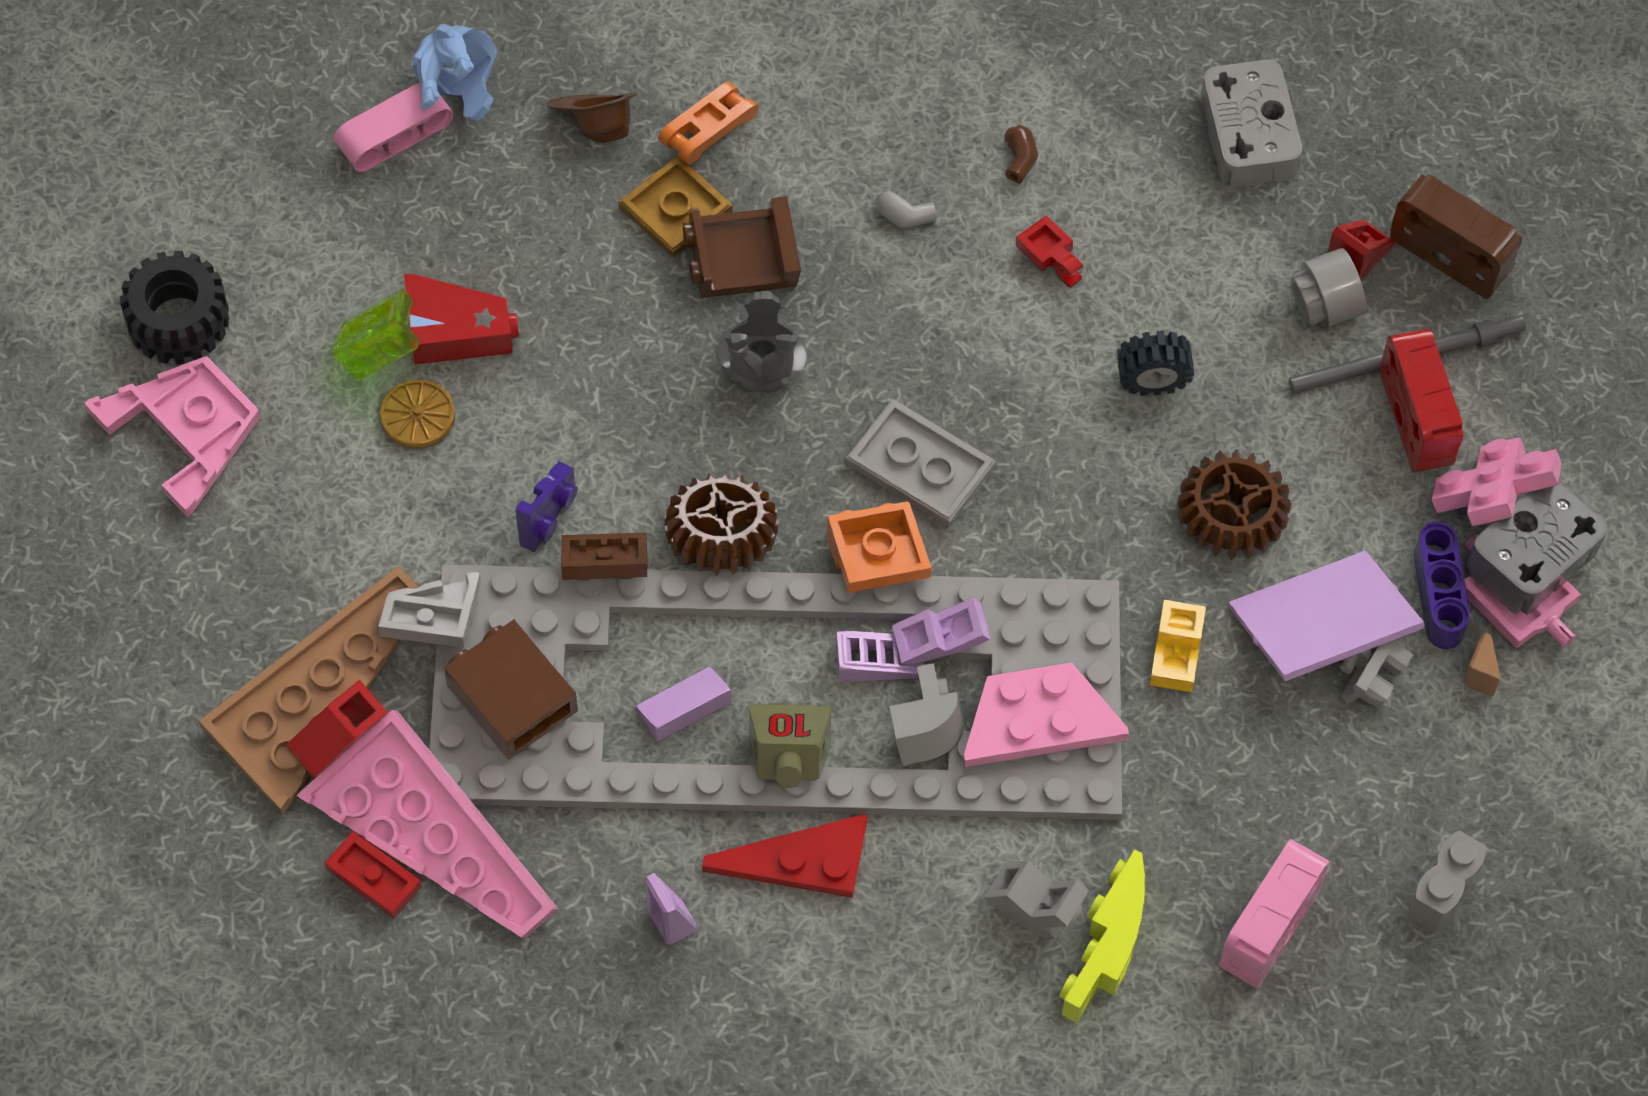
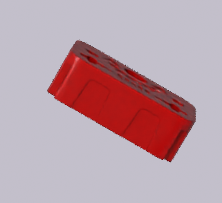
[1380,328,1464,473]

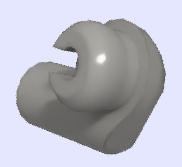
[878,191,937,229]

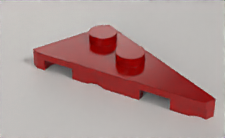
[702,815,868,898]

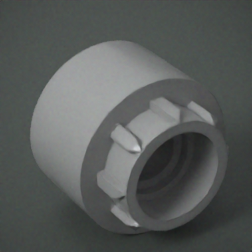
[1291,248,1367,328]

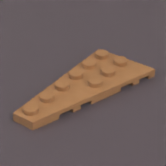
[199,566,419,816]

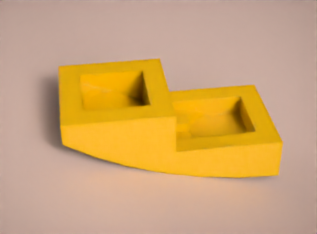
[1150,600,1206,693]

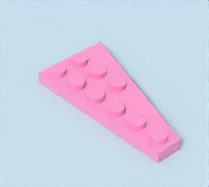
[296,710,559,938]

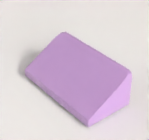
[636,666,731,742]

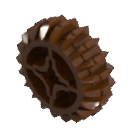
[1177,449,1292,560]
[664,473,778,576]

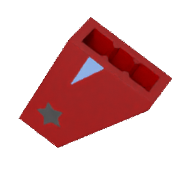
[404,274,519,365]

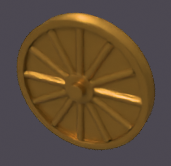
[380,379,455,448]

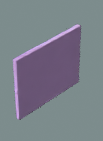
[1229,550,1424,681]

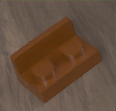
[561,532,648,581]

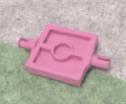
[1464,535,1581,649]

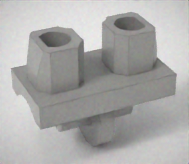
[1340,639,1413,708]

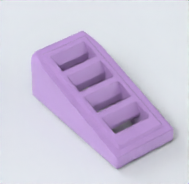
[836,631,924,682]
[645,873,697,945]

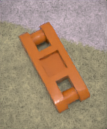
[658,81,759,165]

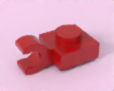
[1016,215,1083,288]

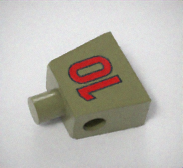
[749,704,832,788]

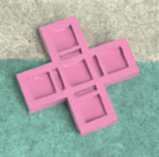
[1432,437,1562,527]

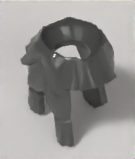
[716,291,808,393]

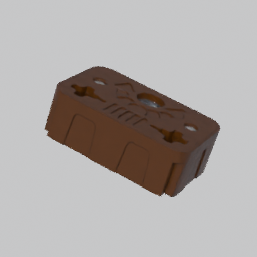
[1390,174,1522,299]

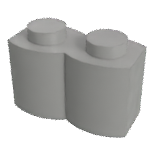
[1409,830,1486,933]

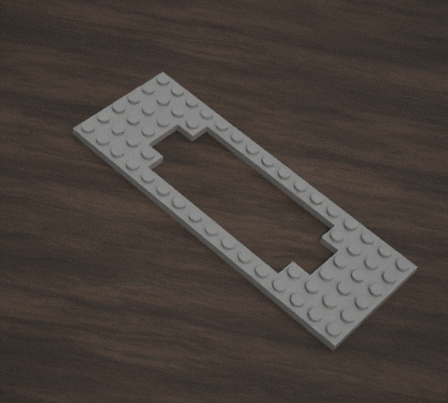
[429,565,1122,820]

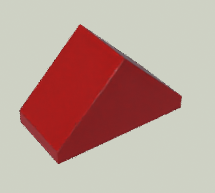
[1327,219,1396,280]

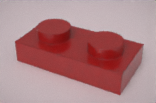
[325,831,422,919]

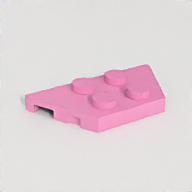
[963,662,1129,767]

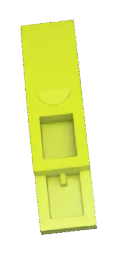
[1059,849,1145,1023]

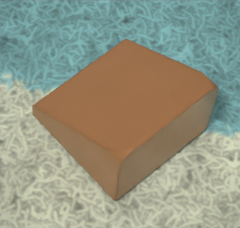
[1464,632,1500,696]

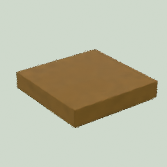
[619,155,733,258]

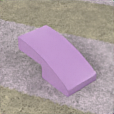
[892,598,991,665]

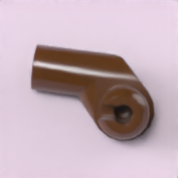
[1004,125,1039,184]

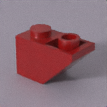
[286,680,388,778]

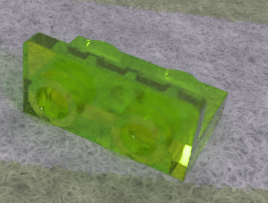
[331,289,420,380]

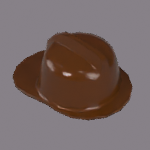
[546,92,637,142]

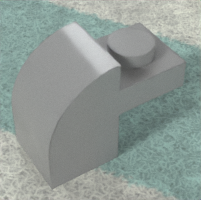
[889,663,964,766]
[984,861,1089,939]

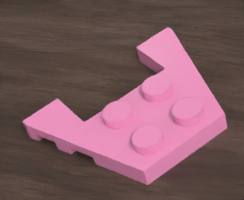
[84,356,261,517]

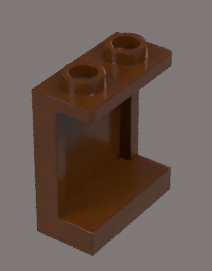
[682,196,801,298]

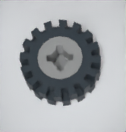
[1117,331,1194,396]

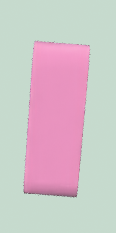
[333,83,454,172]

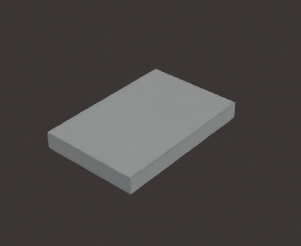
[846,398,996,527]

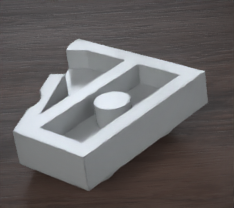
[379,572,481,648]

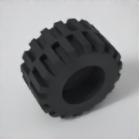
[120,251,230,364]

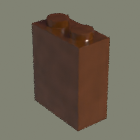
[444,619,578,760]

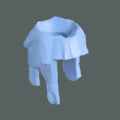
[412,24,498,122]

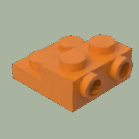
[826,501,932,593]

